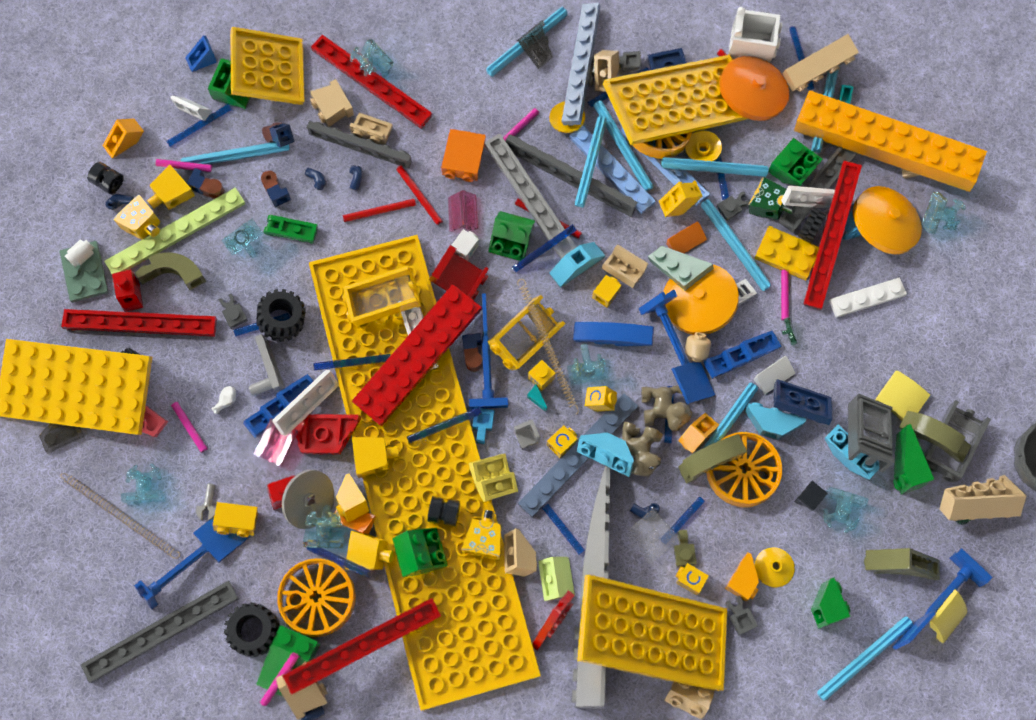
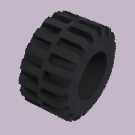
[256,289,306,342]
[224,602,279,657]

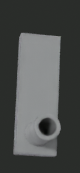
[249,334,285,396]

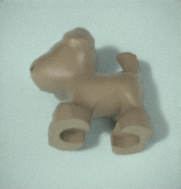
[641,385,692,432]
[622,422,663,477]

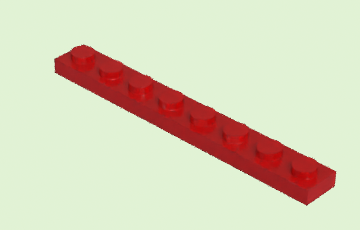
[311,34,432,128]
[803,161,862,309]
[61,309,217,337]
[282,598,441,695]

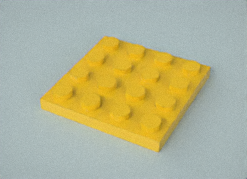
[230,26,304,105]

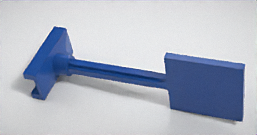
[638,290,715,404]
[469,293,508,409]
[134,517,250,610]
[892,548,993,650]

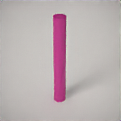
[503,108,539,141]
[156,159,212,172]
[781,270,789,321]
[171,402,208,453]
[260,653,299,706]

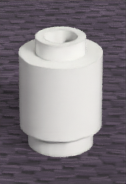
[65,239,94,267]

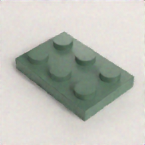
[59,241,109,303]

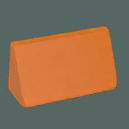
[666,221,707,254]
[330,510,376,534]

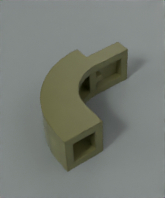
[135,252,206,290]
[899,411,971,463]
[678,434,747,484]

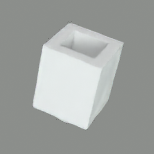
[452,229,479,261]

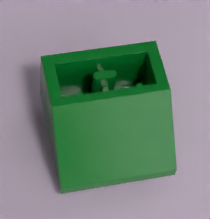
[208,58,251,109]
[768,138,823,186]
[488,211,535,262]
[392,527,448,577]
[811,577,851,629]

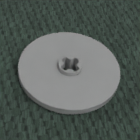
[282,470,334,529]

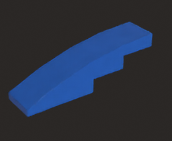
[573,322,654,346]
[703,330,782,379]
[243,374,313,438]

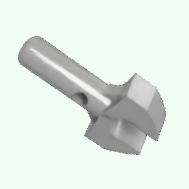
[196,483,216,520]

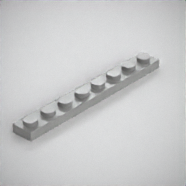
[484,134,576,259]

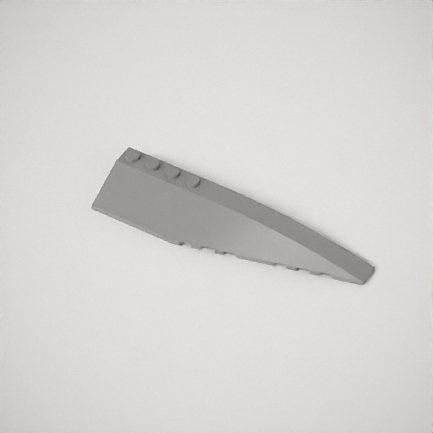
[572,466,610,709]

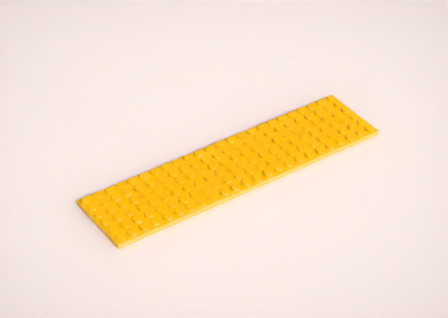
[308,235,541,711]

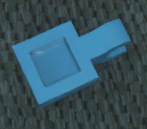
[473,408,494,444]

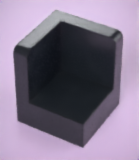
[794,480,828,511]

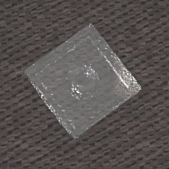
[624,508,680,565]

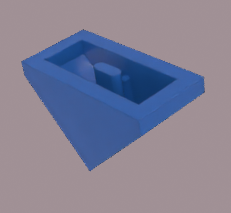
[185,35,217,72]

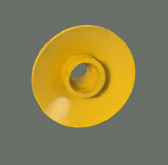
[549,102,585,133]
[685,131,722,161]
[755,547,795,587]

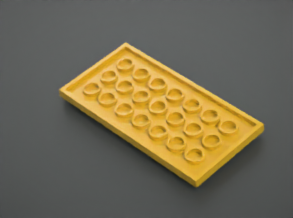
[603,55,748,145]
[0,339,153,435]
[577,574,727,691]

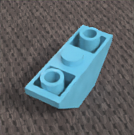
[549,242,605,288]
[745,403,806,440]
[824,425,879,480]
[577,433,634,477]

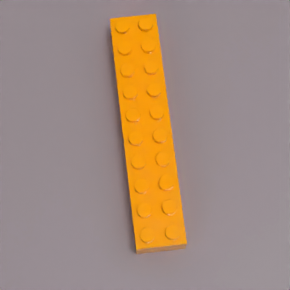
[794,90,987,192]

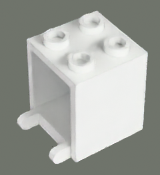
[728,7,782,63]

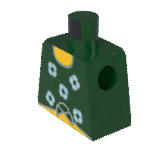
[748,177,796,220]

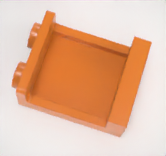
[441,129,486,182]

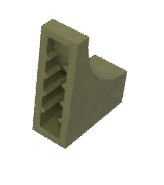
[864,548,940,580]

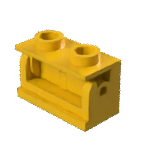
[659,180,703,217]
[213,502,258,537]

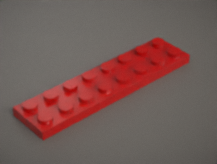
[351,284,482,427]

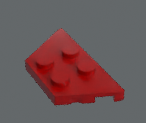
[293,414,361,455]
[532,590,575,651]

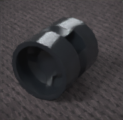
[87,161,124,195]
[427,496,460,527]

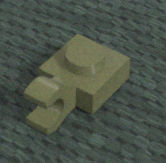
[673,530,697,566]

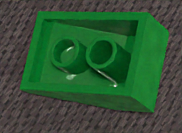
[893,424,934,494]
[256,625,321,697]

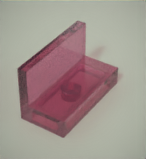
[448,190,478,231]
[254,418,298,466]

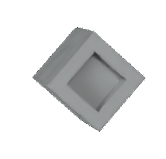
[514,419,540,449]

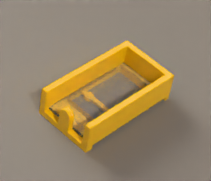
[342,266,421,327]
[488,295,565,371]

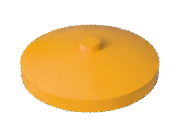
[853,186,922,254]
[663,264,739,335]

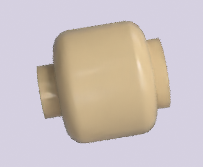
[684,332,711,362]

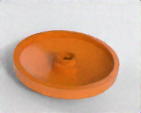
[719,56,789,121]

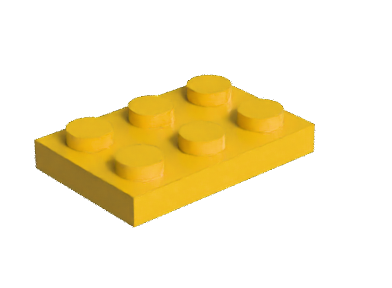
[754,226,819,281]

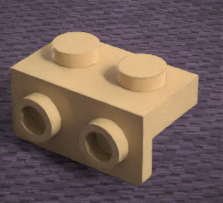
[350,113,393,145]
[601,245,648,288]
[665,682,715,719]

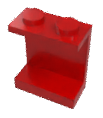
[429,245,489,301]

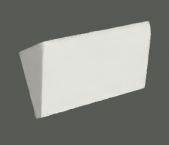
[171,96,212,120]
[754,355,796,395]

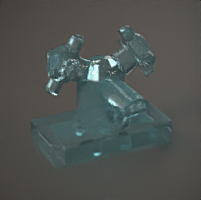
[350,39,394,77]
[921,192,966,234]
[221,218,263,258]
[567,344,608,385]
[121,463,166,505]
[823,487,868,533]
[303,505,346,549]

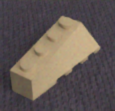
[782,34,859,92]
[940,475,1027,521]

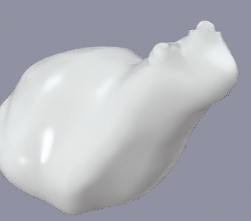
[212,386,236,414]

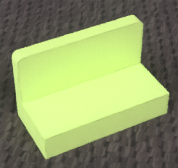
[538,557,575,601]

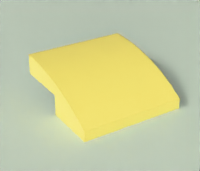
[875,371,930,421]
[469,453,518,501]
[930,590,967,644]

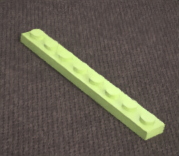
[104,187,245,274]

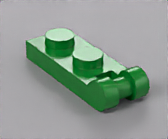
[263,215,318,244]

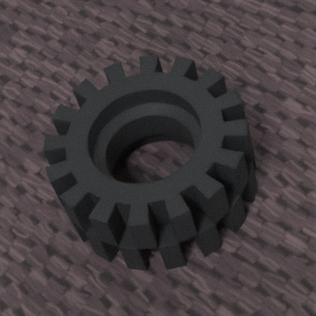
[798,207,827,243]

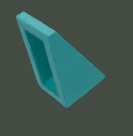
[839,85,854,104]
[527,384,547,412]

